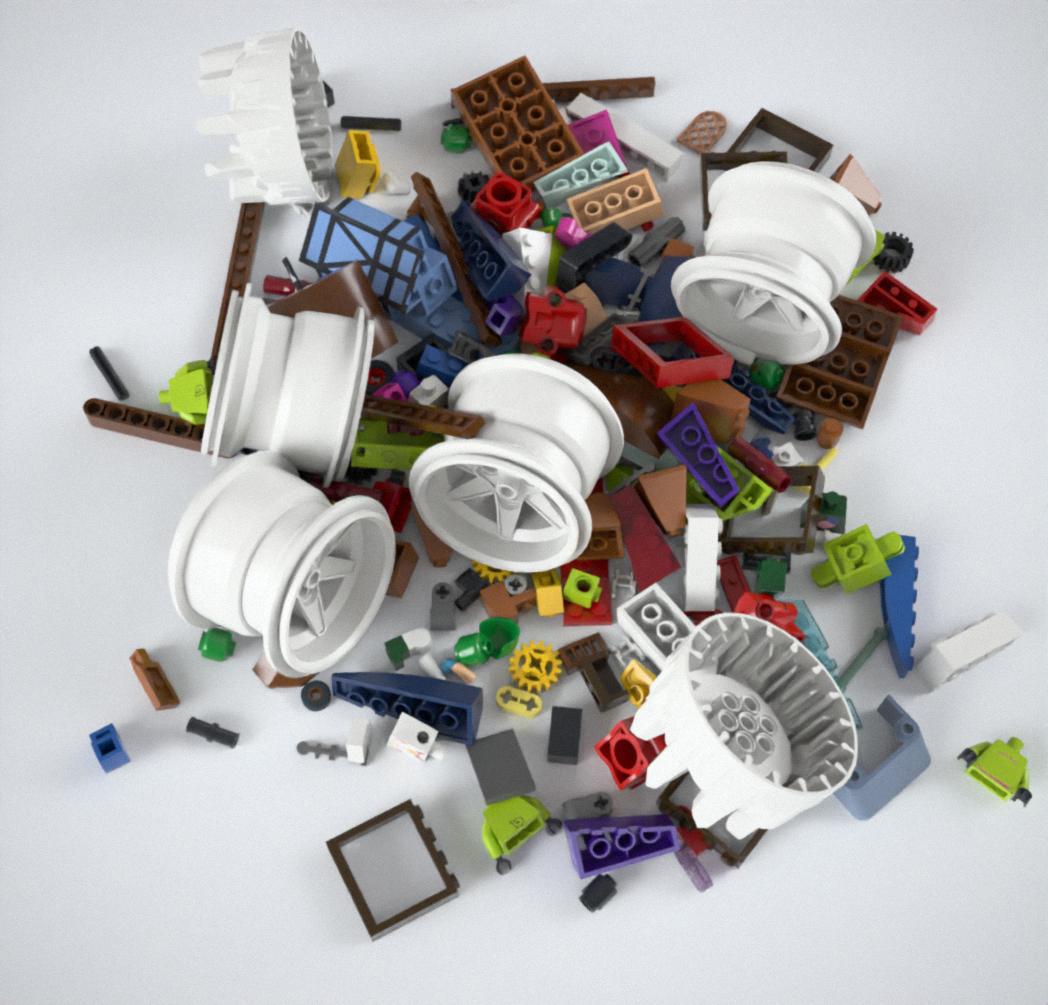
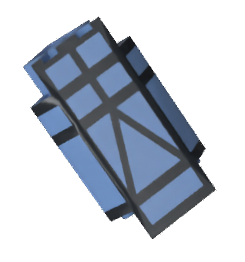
[299,197,458,321]

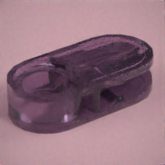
[674,842,713,893]

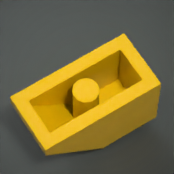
[531,568,564,617]

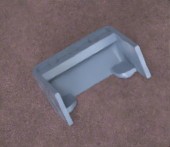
[832,694,931,821]

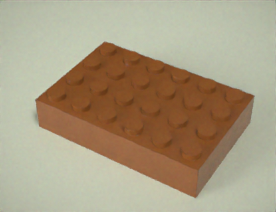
[451,55,584,192]

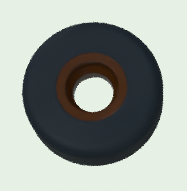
[301,680,331,711]

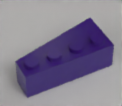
[657,402,739,509]
[563,814,681,880]

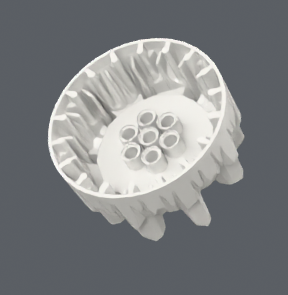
[195,27,333,206]
[630,613,858,840]

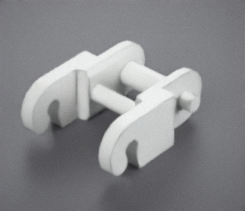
[290,203,315,219]
[611,570,636,599]
[610,636,645,671]

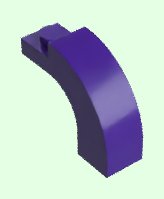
[483,295,524,335]

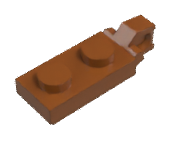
[129,648,180,711]

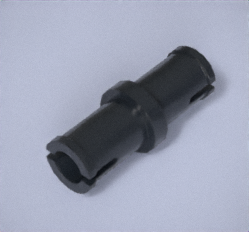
[186,716,240,749]

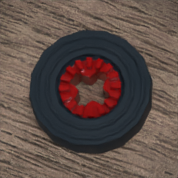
[365,359,395,395]

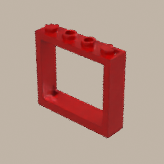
[611,317,734,388]

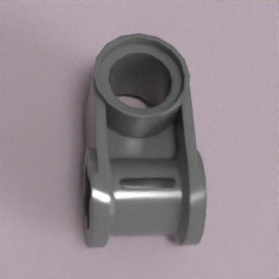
[447,330,493,364]
[430,582,455,630]
[562,792,613,819]

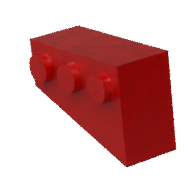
[857,271,938,336]

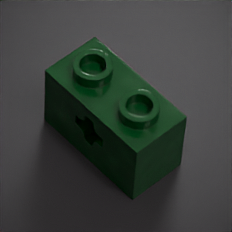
[754,557,787,599]

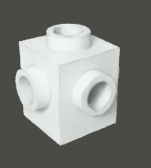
[765,442,803,466]

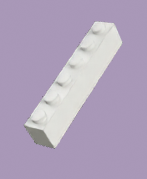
[566,93,683,182]

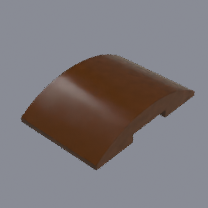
[266,259,399,359]
[775,295,904,430]
[563,358,674,460]

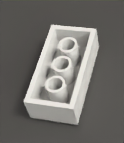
[617,583,696,672]

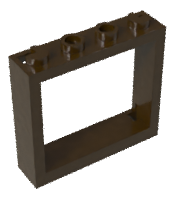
[724,107,834,173]
[699,150,787,231]
[718,466,825,555]
[656,771,769,869]
[325,799,460,942]

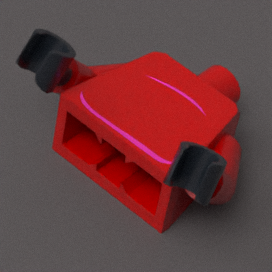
[373,468,414,533]

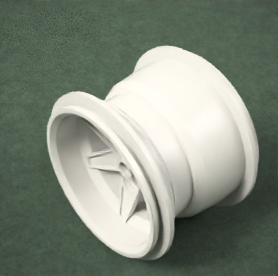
[671,162,876,364]
[201,283,374,488]
[409,354,624,572]
[168,451,396,678]

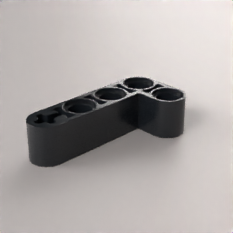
[556,222,633,292]

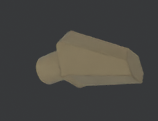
[762,487,779,517]

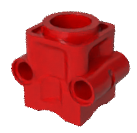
[470,172,541,237]
[518,285,587,356]
[733,591,806,643]
[594,714,667,791]

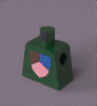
[800,491,847,534]

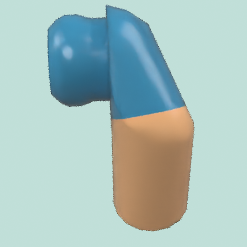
[440,657,477,684]

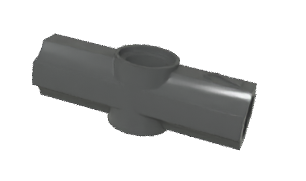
[627,217,686,267]

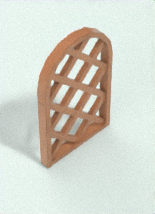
[677,111,727,154]

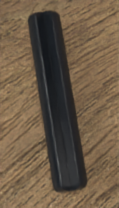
[340,116,402,131]
[89,346,130,401]

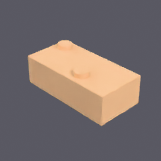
[566,168,664,234]

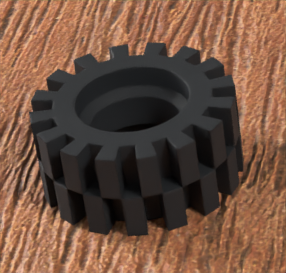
[872,232,914,274]

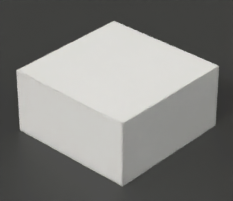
[346,717,371,763]

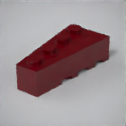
[611,484,682,592]

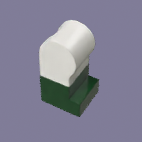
[384,628,431,671]

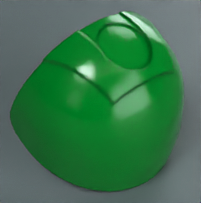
[541,209,572,228]
[479,617,520,660]

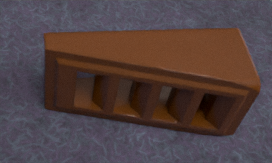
[557,632,611,676]

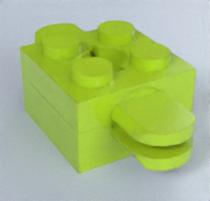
[811,524,905,595]

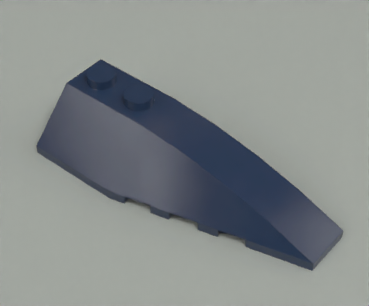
[451,200,532,301]
[556,246,652,309]
[626,256,694,362]
[670,342,795,435]
[331,672,483,746]

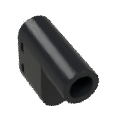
[454,568,489,612]

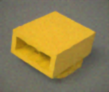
[334,130,381,199]

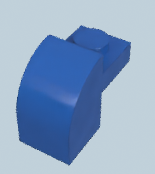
[89,723,131,774]

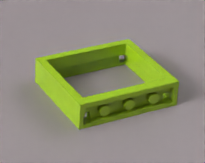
[351,418,445,470]

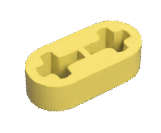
[496,686,542,719]

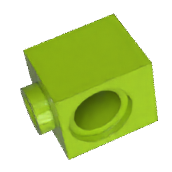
[563,568,602,608]

